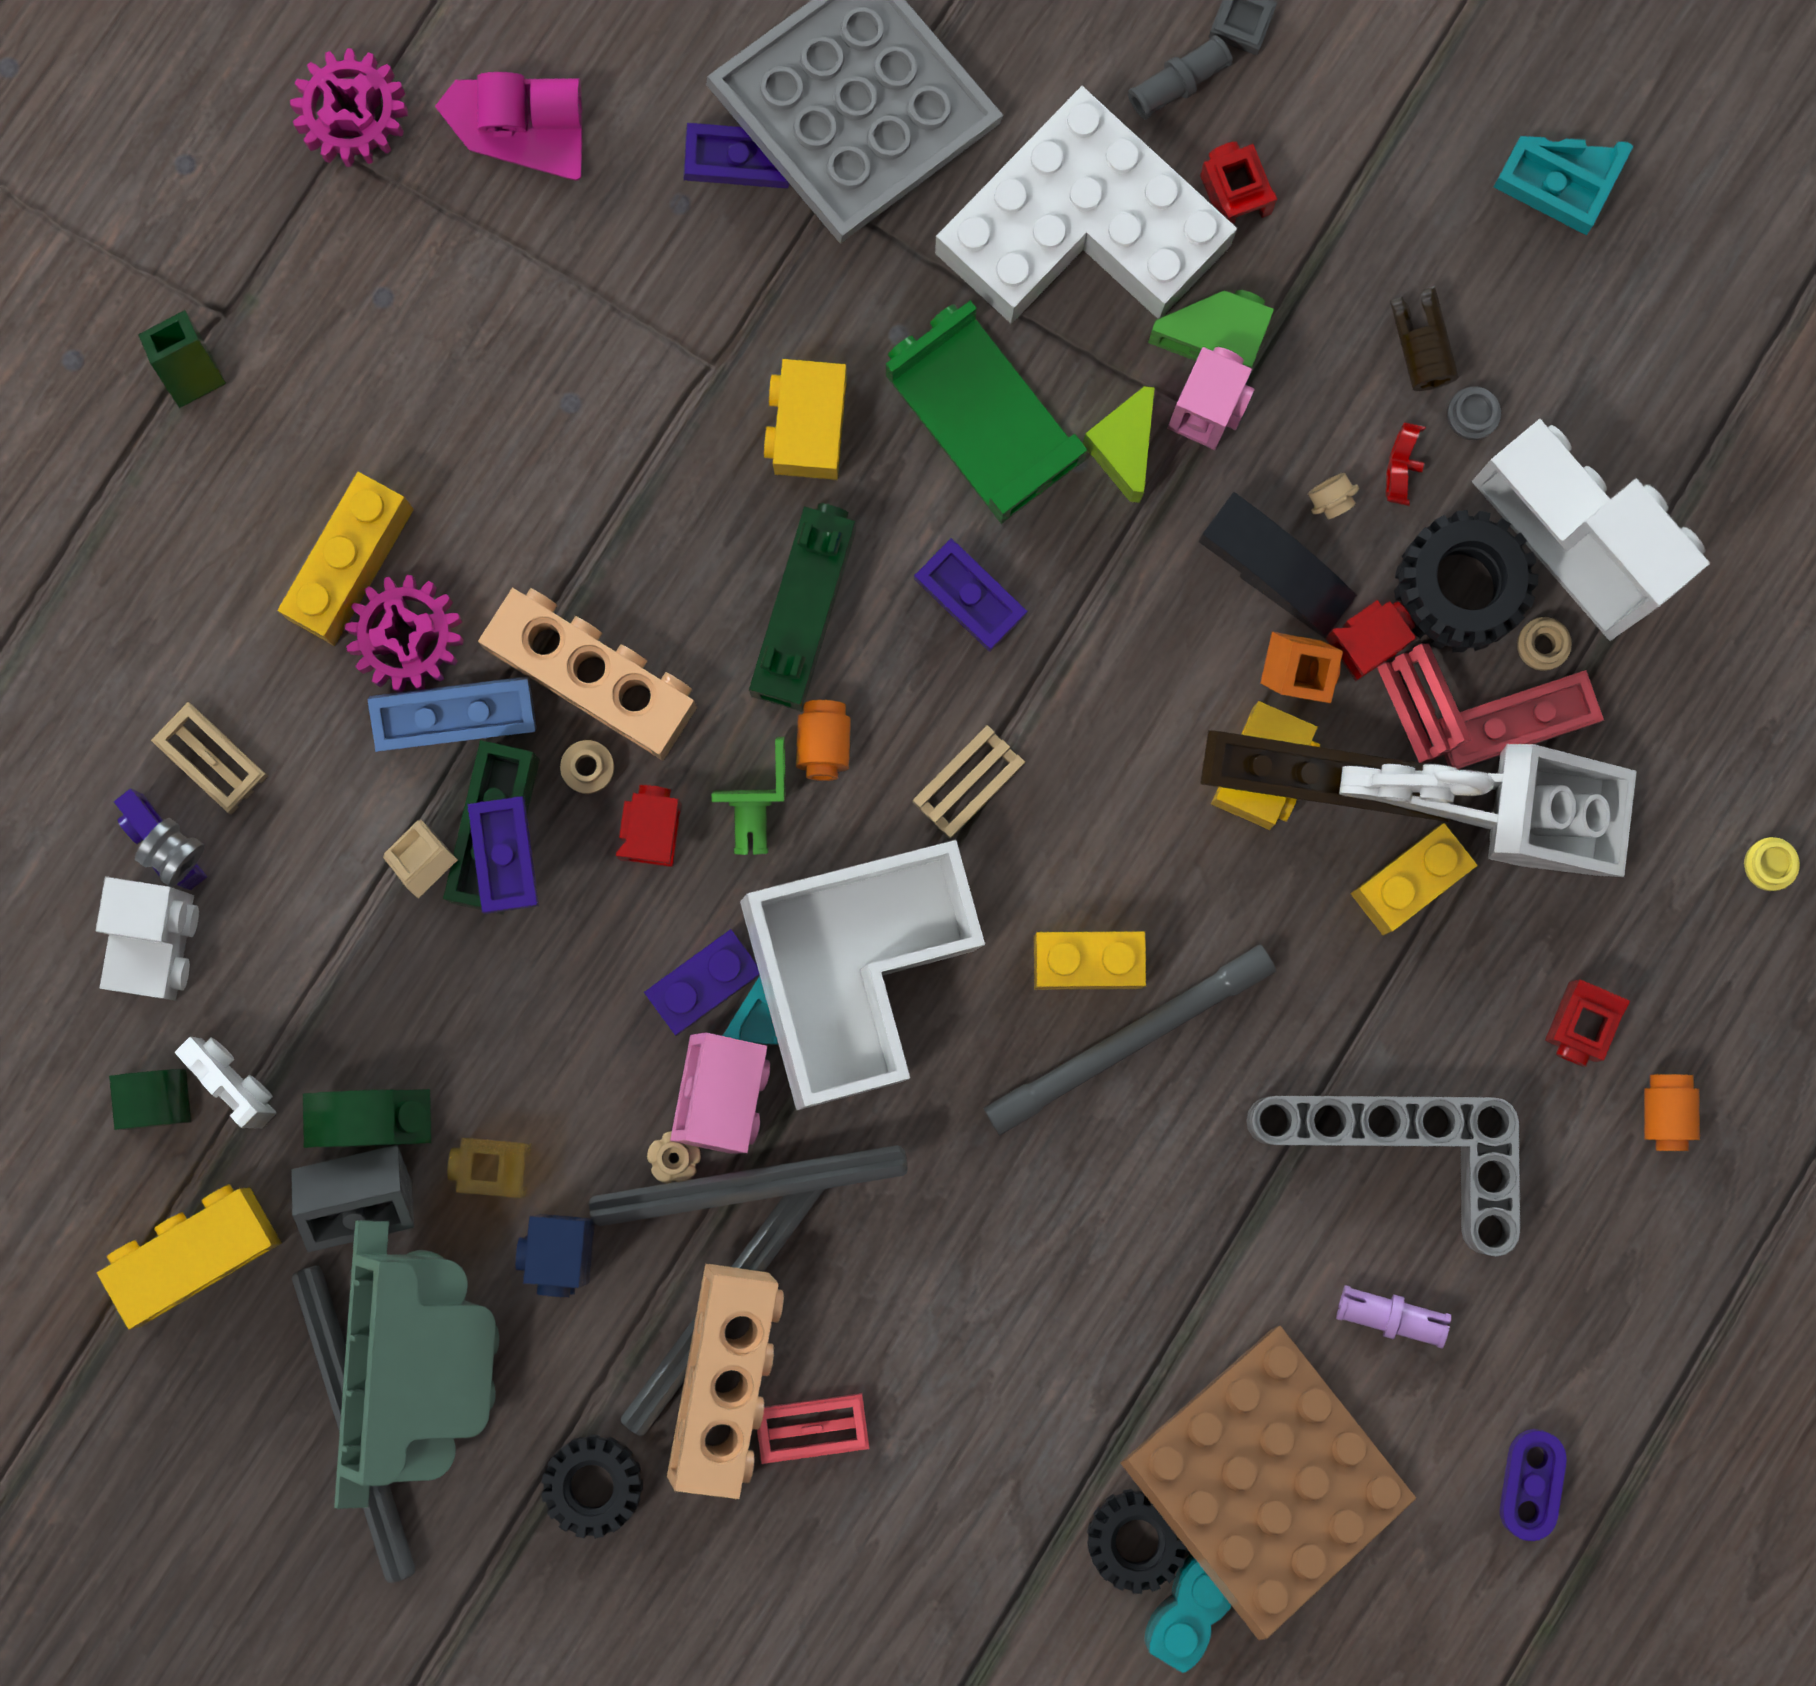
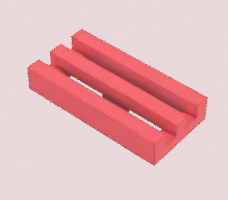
[1377,644,1472,763]
[757,1393,870,1464]

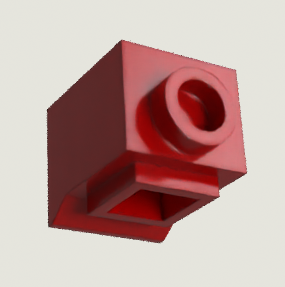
[1200,142,1277,225]
[1326,600,1416,681]
[616,785,682,867]
[1545,979,1630,1067]

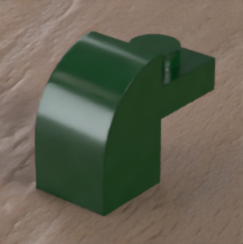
[303,1089,431,1148]

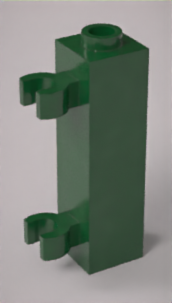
[749,503,856,712]

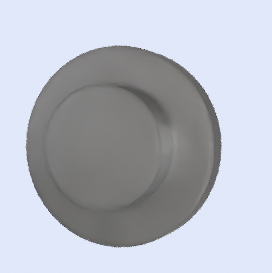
[1447,386,1501,440]

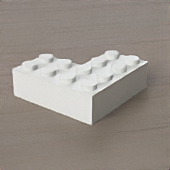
[935,86,1237,324]
[1472,419,1710,641]
[740,840,985,1111]

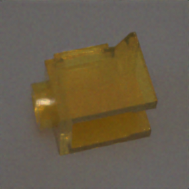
[448,1138,532,1198]

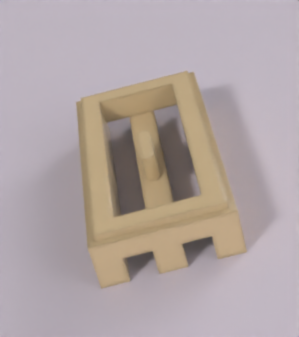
[151,702,268,815]
[912,725,1025,839]

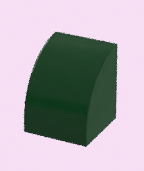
[138,310,226,408]
[109,1069,191,1130]

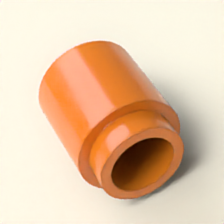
[796,700,851,781]
[1644,1074,1700,1151]

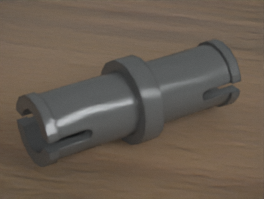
[1128,35,1233,119]

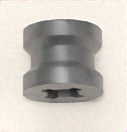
[135,818,205,887]

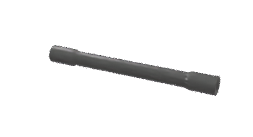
[983,944,1276,1136]

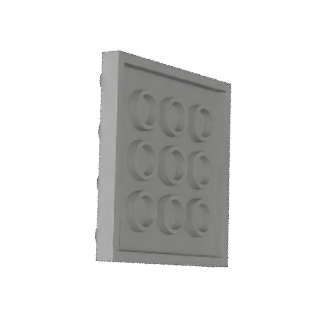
[706,0,1003,244]

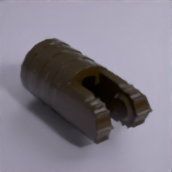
[1390,286,1459,391]

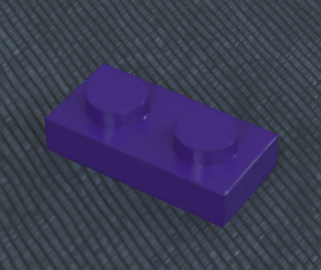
[683,123,789,189]
[914,538,1028,652]
[113,788,207,890]
[468,796,539,914]
[644,929,760,1036]

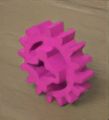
[290,48,408,167]
[345,575,464,693]

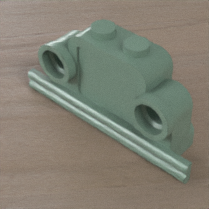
[334,1220,499,1509]

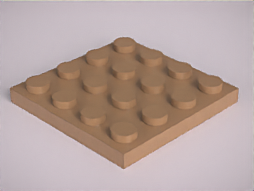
[1120,1326,1417,1640]

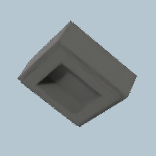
[1209,0,1278,56]

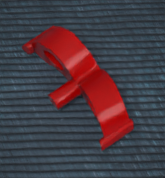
[1385,422,1426,506]

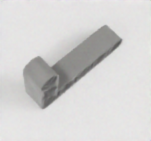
[1246,1096,1520,1256]

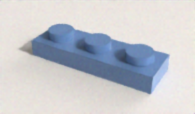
[367,676,537,752]

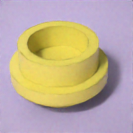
[1744,837,1800,891]

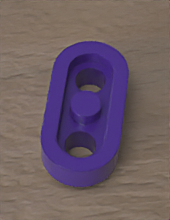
[1500,1429,1567,1541]

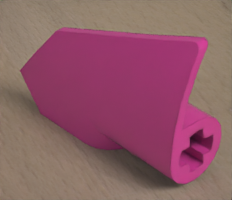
[435,72,582,181]

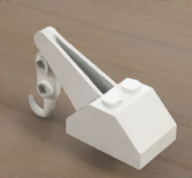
[1339,744,1636,877]

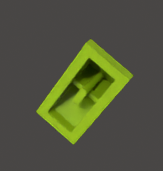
[1083,387,1155,503]

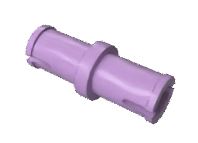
[1336,1285,1451,1349]

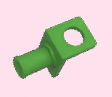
[711,737,786,855]

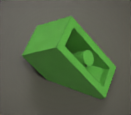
[1148,290,1274,368]

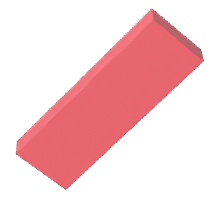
[1438,670,1604,770]

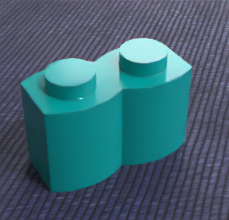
[1145,1554,1232,1673]

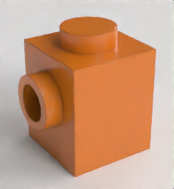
[1260,632,1343,703]

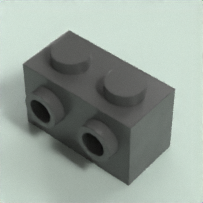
[291,1145,414,1252]

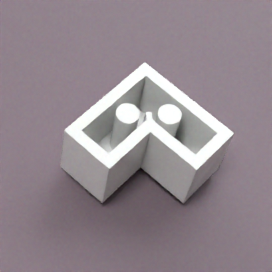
[96,877,199,1001]

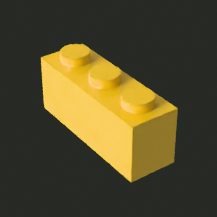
[277,471,414,646]
[97,1184,282,1330]

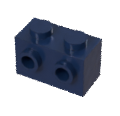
[515,1214,595,1297]

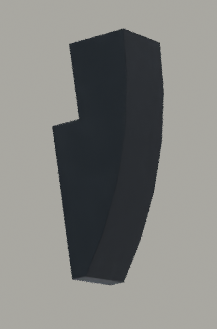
[1199,492,1357,639]

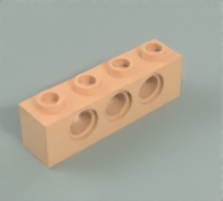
[478,587,697,761]
[667,1264,784,1499]

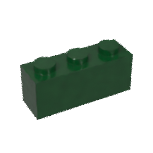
[443,740,540,915]

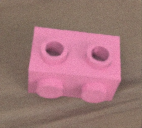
[1167,347,1255,450]
[670,1033,770,1154]

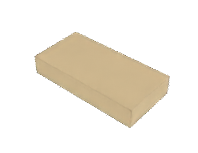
[383,820,457,899]

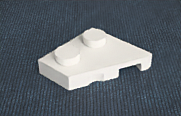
[175,1037,277,1128]

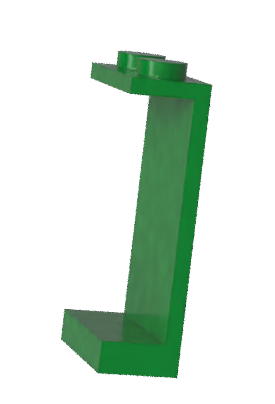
[886,300,1088,524]

